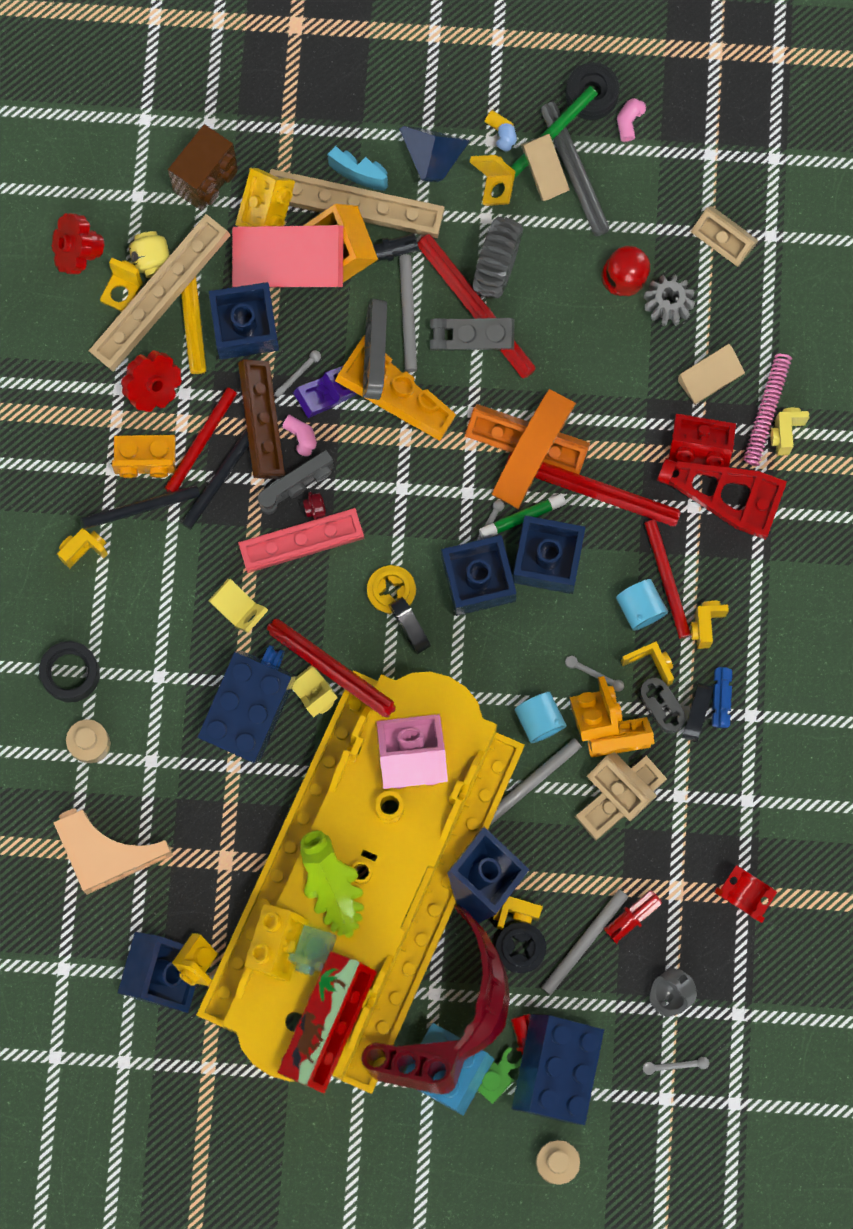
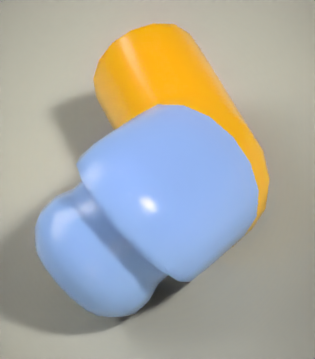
[485,110,517,152]

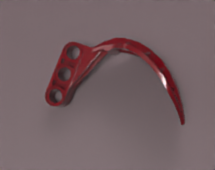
[361,905,510,1095]

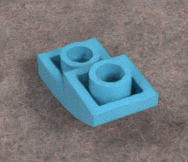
[328,146,388,191]

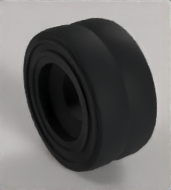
[566,62,620,120]

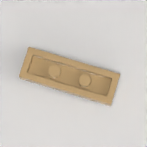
[575,755,667,841]

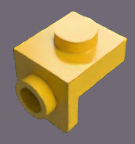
[57,528,108,569]
[691,601,729,649]

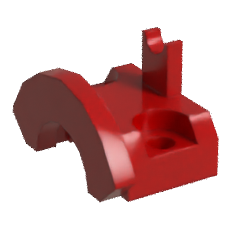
[714,865,778,923]

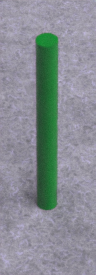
[510,86,598,179]

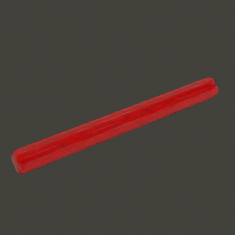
[417,234,536,379]
[506,452,681,526]
[267,619,396,717]

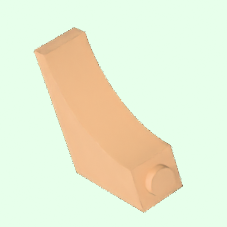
[53,808,173,895]

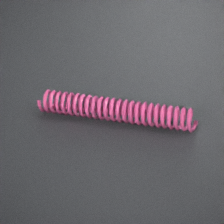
[743,354,792,466]

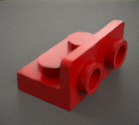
[669,414,736,467]

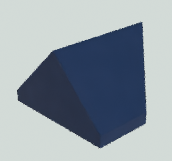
[399,126,471,182]

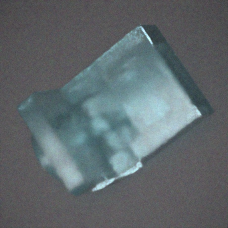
[288,925,337,976]

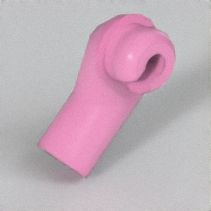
[617,98,646,142]
[282,415,317,457]

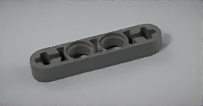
[363,298,387,400]

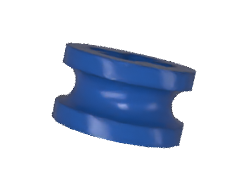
[262,645,285,667]

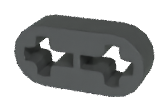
[640,678,685,734]

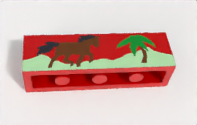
[277,951,377,1093]

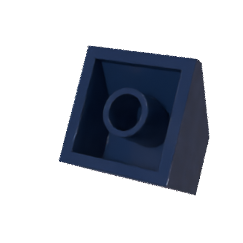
[447,827,529,923]
[118,932,196,1013]

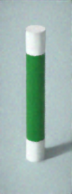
[479,493,566,539]

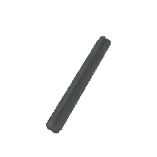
[541,102,609,236]

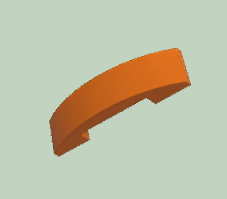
[492,389,576,509]

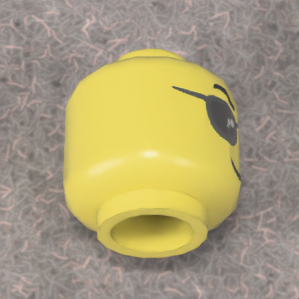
[129,231,170,278]

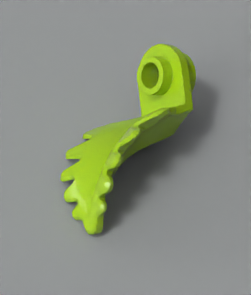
[300,831,364,937]

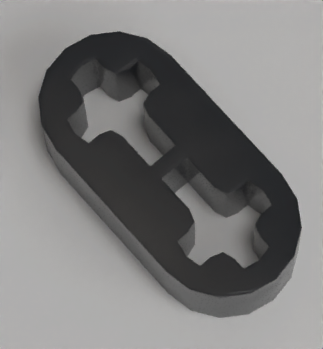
[389,597,431,654]
[682,683,713,742]

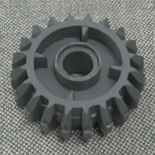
[473,216,523,298]

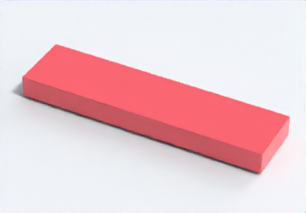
[238,508,364,573]

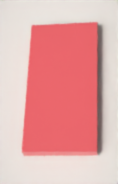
[232,225,343,287]

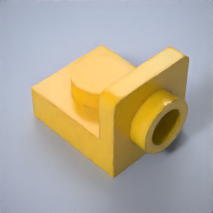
[493,896,543,930]
[172,933,218,986]

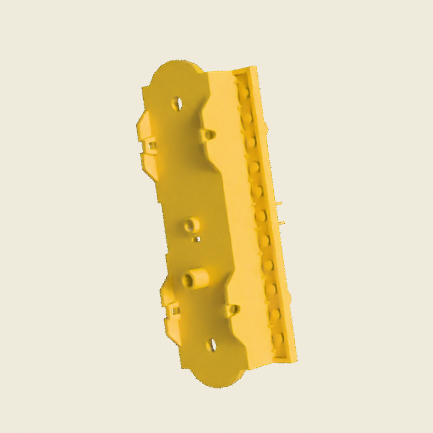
[196,670,525,1094]

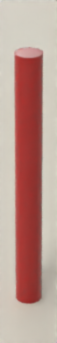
[164,387,237,493]
[644,519,691,639]

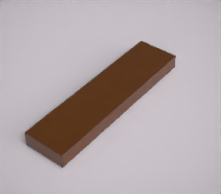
[238,359,285,479]

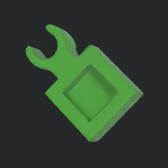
[477,1047,522,1104]

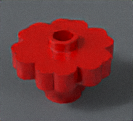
[52,213,104,275]
[121,350,182,412]

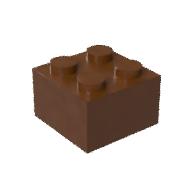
[168,124,238,211]

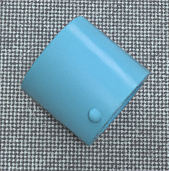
[616,579,668,631]
[514,692,567,743]

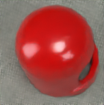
[601,246,650,296]

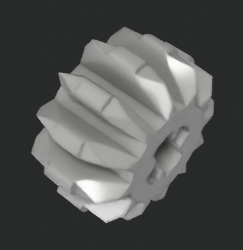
[644,274,695,326]

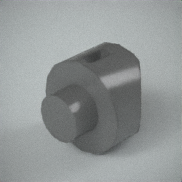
[650,968,697,1017]

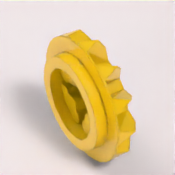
[367,565,416,615]

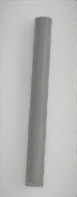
[399,254,417,372]
[490,738,582,826]
[541,889,628,996]

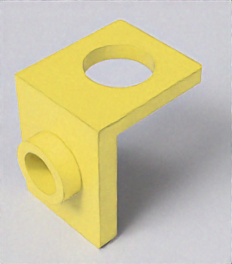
[209,579,268,633]

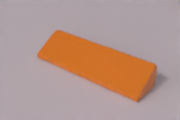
[465,404,590,474]

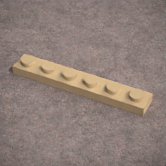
[270,169,445,238]
[89,214,231,372]

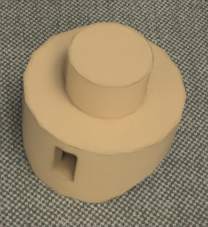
[66,719,111,763]
[536,1140,580,1185]

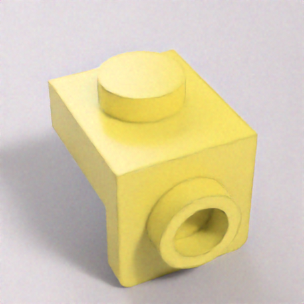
[771,407,809,456]
[292,665,338,717]

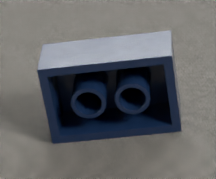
[197,651,297,763]
[512,1014,604,1125]

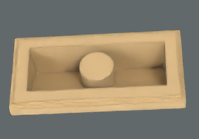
[521,134,570,201]
[690,206,759,267]
[678,344,745,405]
[587,752,657,821]

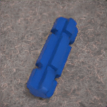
[712,667,732,728]

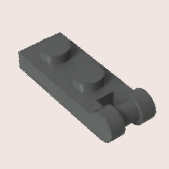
[430,318,515,351]
[258,450,334,515]

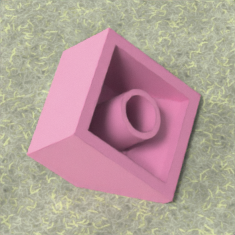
[377,714,448,789]

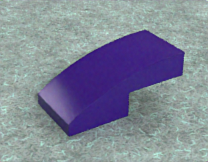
[293,366,357,418]

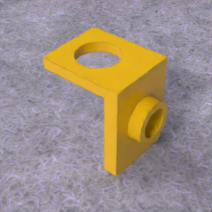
[470,155,515,206]
[100,257,142,312]
[621,642,674,686]

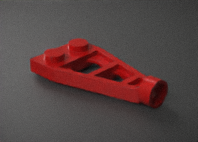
[657,458,787,540]

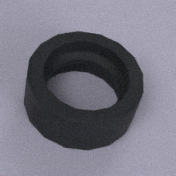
[39,641,100,703]

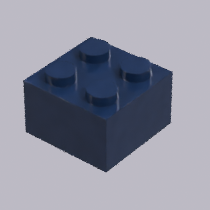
[208,282,279,360]
[513,516,585,594]
[441,535,517,616]

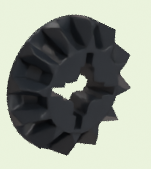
[496,922,546,974]

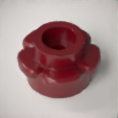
[303,492,326,520]

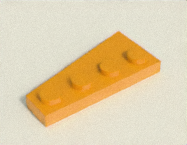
[335,335,456,441]

